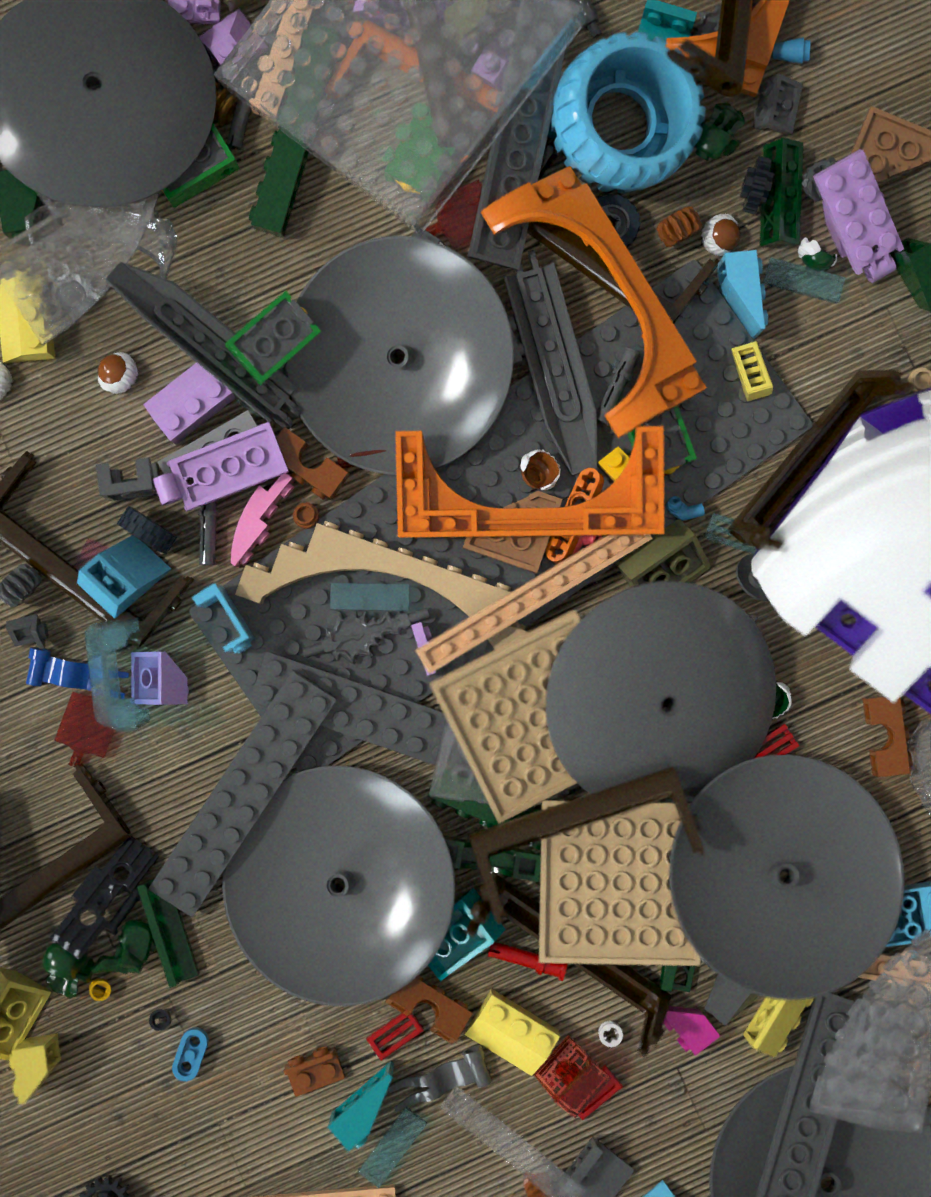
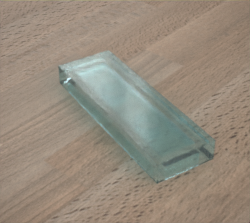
[763,258,845,304]
[330,583,409,611]
[358,1107,427,1188]

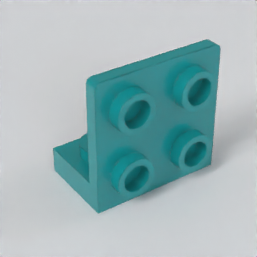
[638,0,697,41]

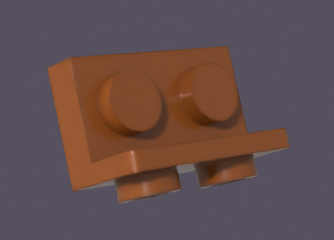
[283,1046,346,1097]

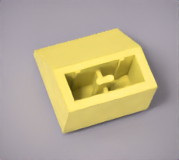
[10,1033,61,1104]

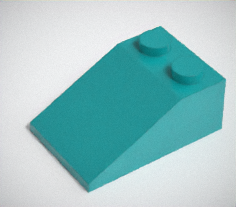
[428,888,506,981]
[327,1061,394,1152]

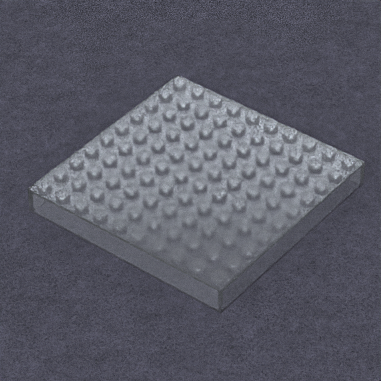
[213,0,586,235]

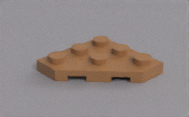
[850,106,931,183]
[463,491,563,574]

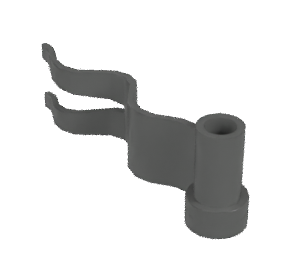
[387,1045,492,1112]

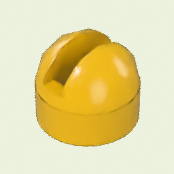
[89,978,111,1001]

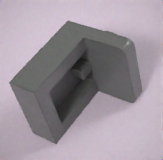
[6,614,49,650]

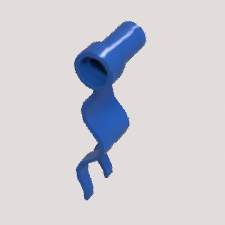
[26,647,129,699]

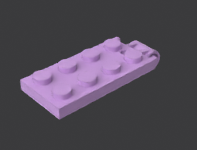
[813,150,904,283]
[153,422,289,512]

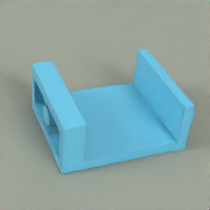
[192,583,255,654]

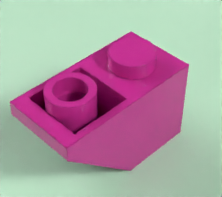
[664,1006,720,1056]

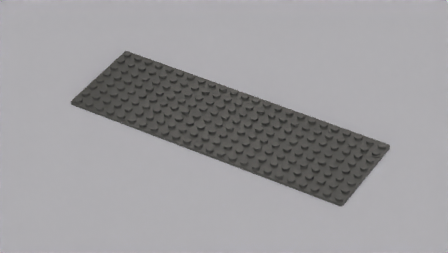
[189,260,812,772]

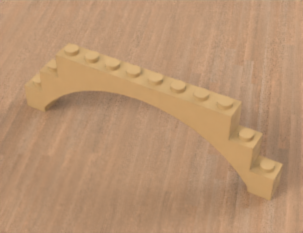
[235,521,529,650]

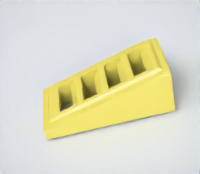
[731,341,773,401]

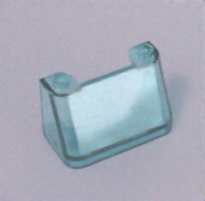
[85,618,150,732]

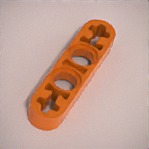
[546,468,604,564]

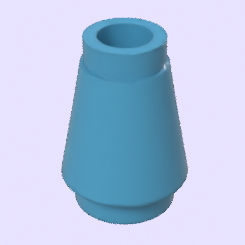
[773,37,810,64]

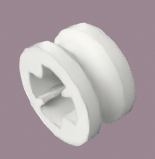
[598,1021,623,1047]

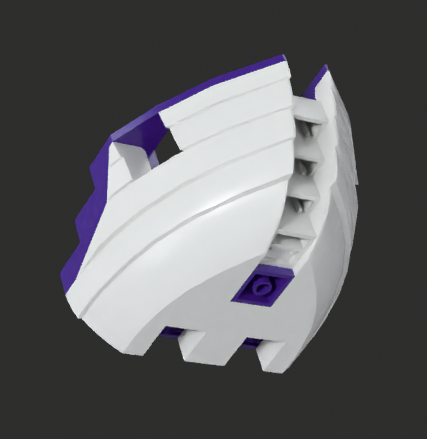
[751,388,931,714]

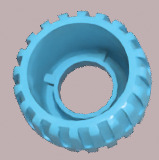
[550,32,706,194]

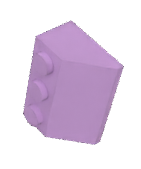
[143,363,237,445]

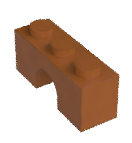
[276,427,350,500]
[862,696,913,777]
[385,974,472,1044]

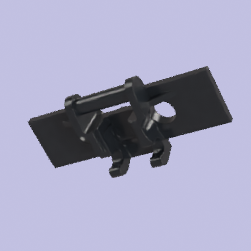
[50,836,159,960]

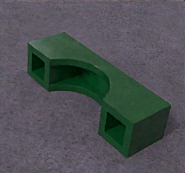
[444,836,541,882]

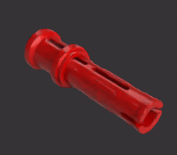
[487,942,568,982]

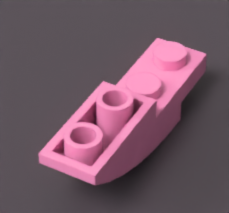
[231,473,295,568]

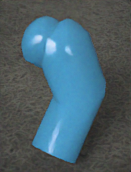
[666,496,705,521]

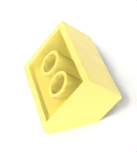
[0,275,55,364]
[0,967,51,1061]
[464,988,560,1076]
[743,997,814,1057]

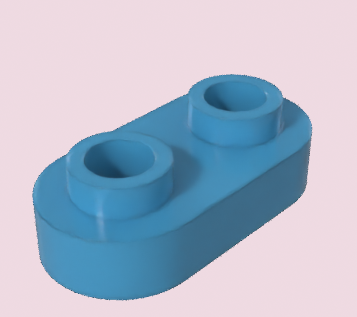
[172,1027,209,1081]

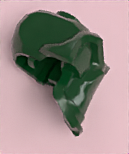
[694,103,745,161]
[91,919,156,975]
[43,943,94,999]

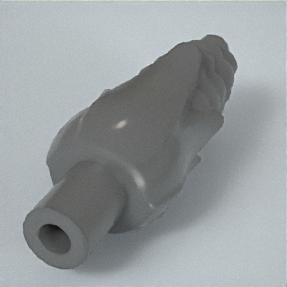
[569,0,602,39]

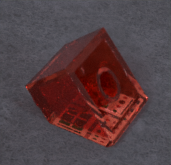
[533,1035,611,1119]

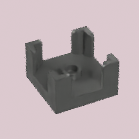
[96,457,160,501]

